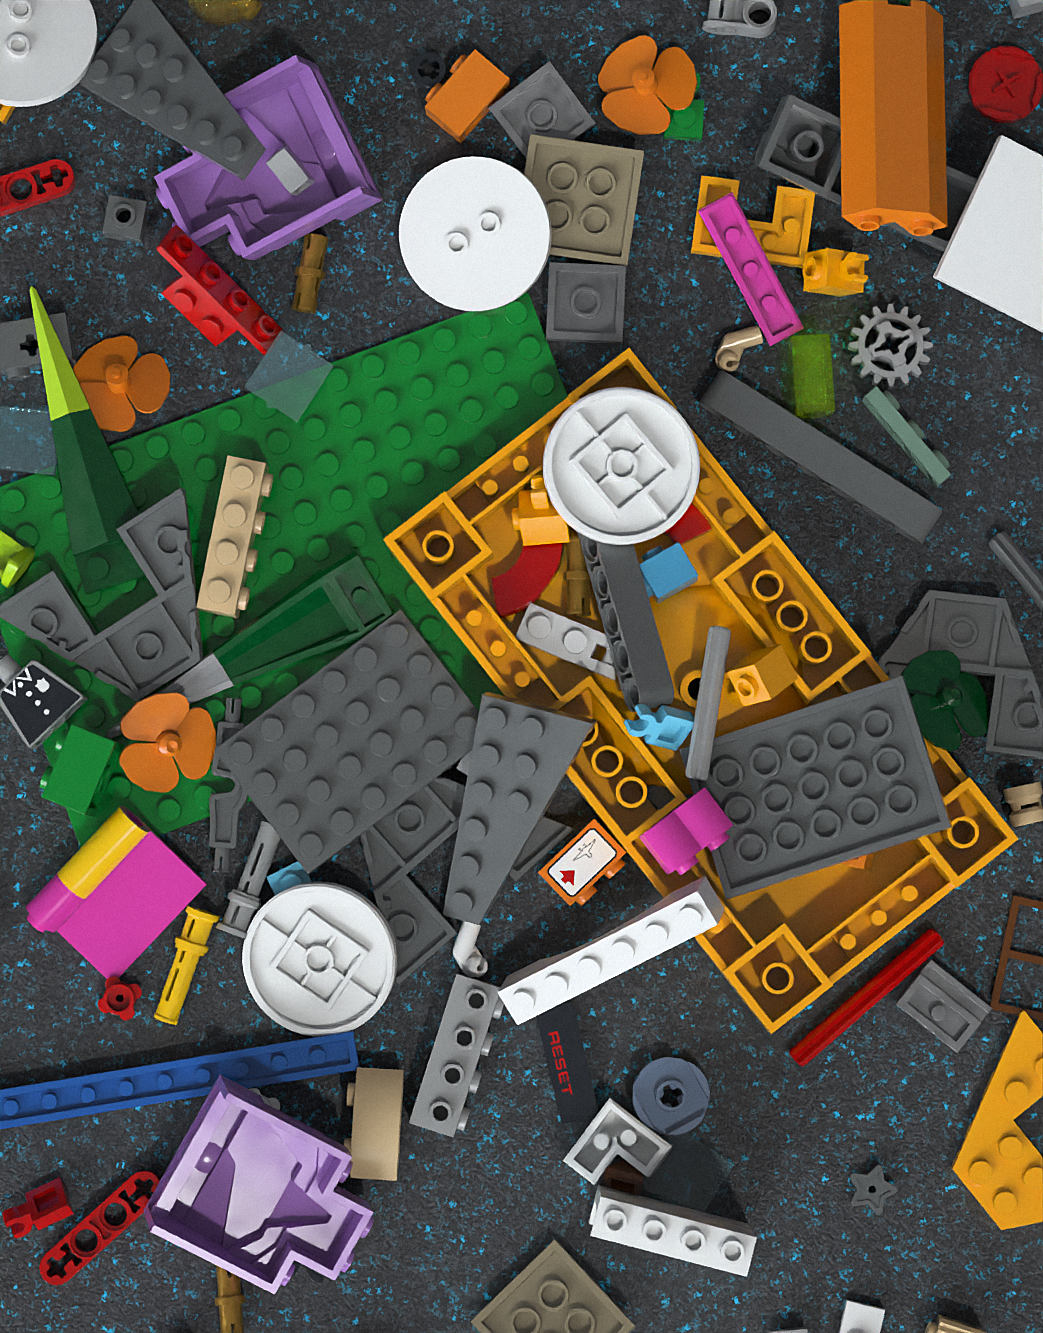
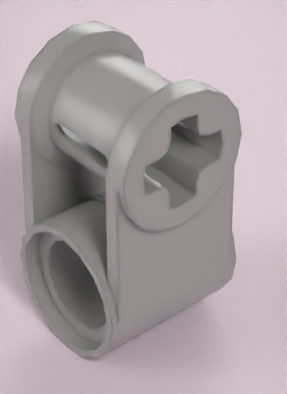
[702,0,777,38]

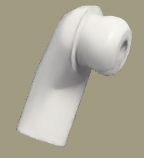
[452,921,488,977]

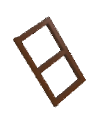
[989,895,1043,1021]

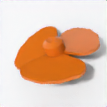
[598,35,697,135]
[73,336,171,432]
[119,692,216,793]

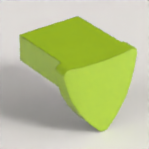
[0,530,36,588]

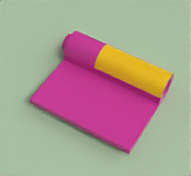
[26,805,208,979]

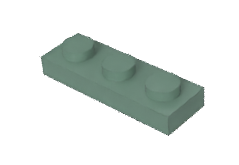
[861,386,951,489]

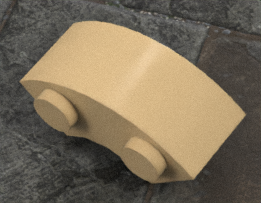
[344,1067,404,1181]

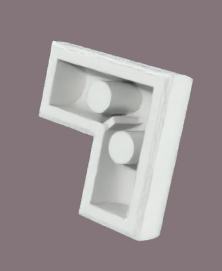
[563,1098,673,1185]

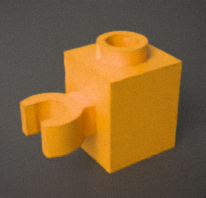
[802,248,869,297]
[512,475,570,546]
[723,644,798,706]

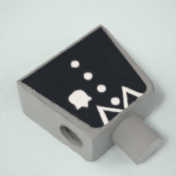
[0,654,88,750]

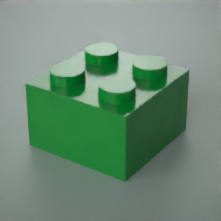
[39,724,124,817]

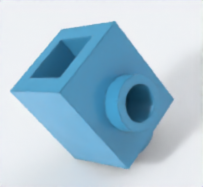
[639,542,698,604]

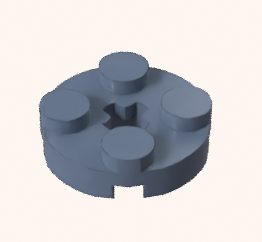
[632,1057,710,1135]

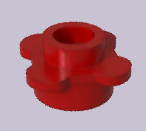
[98,976,142,1020]

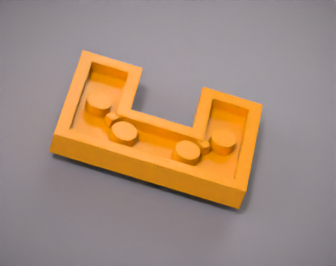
[691,175,815,268]

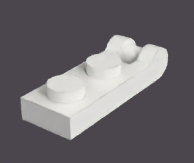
[515,603,617,680]

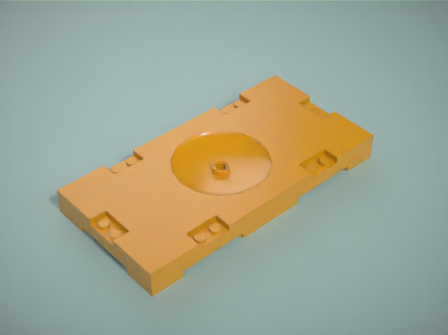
[383,348,1018,1034]

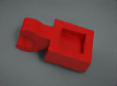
[2,1177,74,1238]

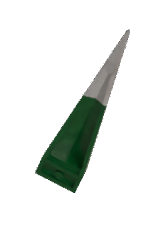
[106,551,394,738]

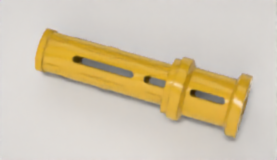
[153,905,220,1025]

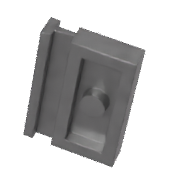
[895,960,992,1053]

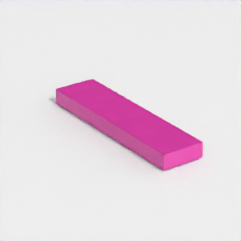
[698,192,804,346]

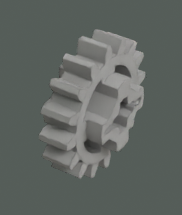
[848,304,933,389]

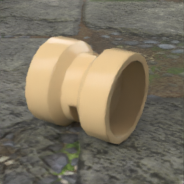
[1003,781,1043,828]

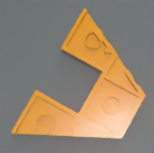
[951,1010,1043,1230]

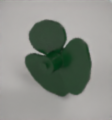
[901,650,990,752]

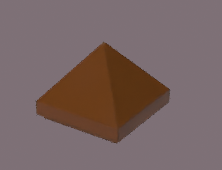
[604,1159,644,1195]

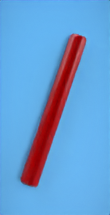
[789,928,944,1067]

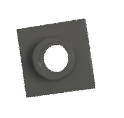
[102,195,150,244]

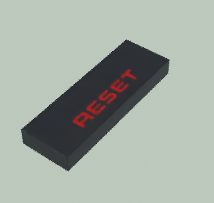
[536,1001,599,1124]

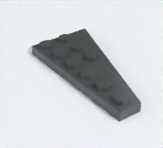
[79,0,266,181]
[443,691,597,925]

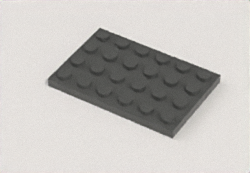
[215,609,479,874]
[680,676,952,899]

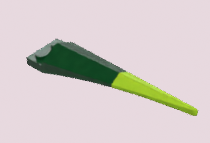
[29,286,146,595]

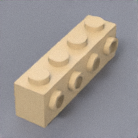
[196,456,273,619]

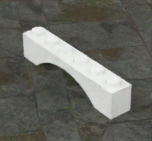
[498,876,725,1025]

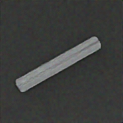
[685,626,731,781]

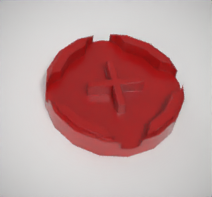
[968,46,1043,123]

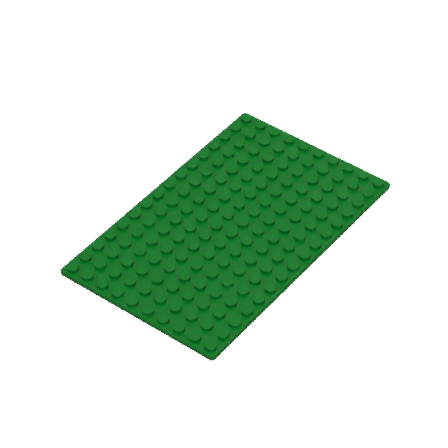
[0,292,568,848]

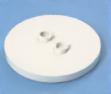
[0,0,97,107]
[399,156,552,311]
[543,387,700,545]
[242,881,397,1037]

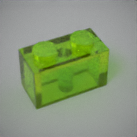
[788,334,835,419]

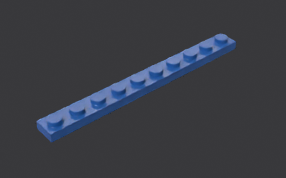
[0,1031,360,1129]

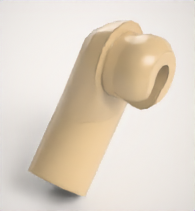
[715,325,763,372]

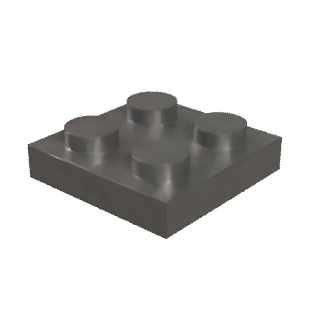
[489,61,596,159]
[546,262,626,344]

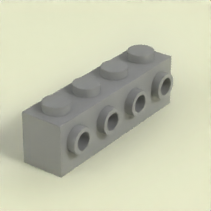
[409,973,504,1137]

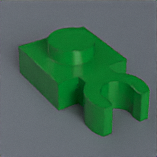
[664,73,704,141]

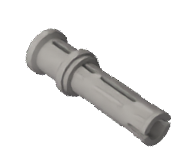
[216,821,280,939]

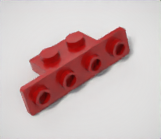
[156,225,284,355]

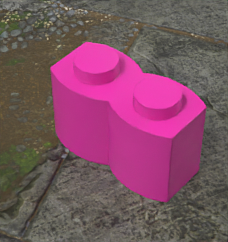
[639,787,733,875]

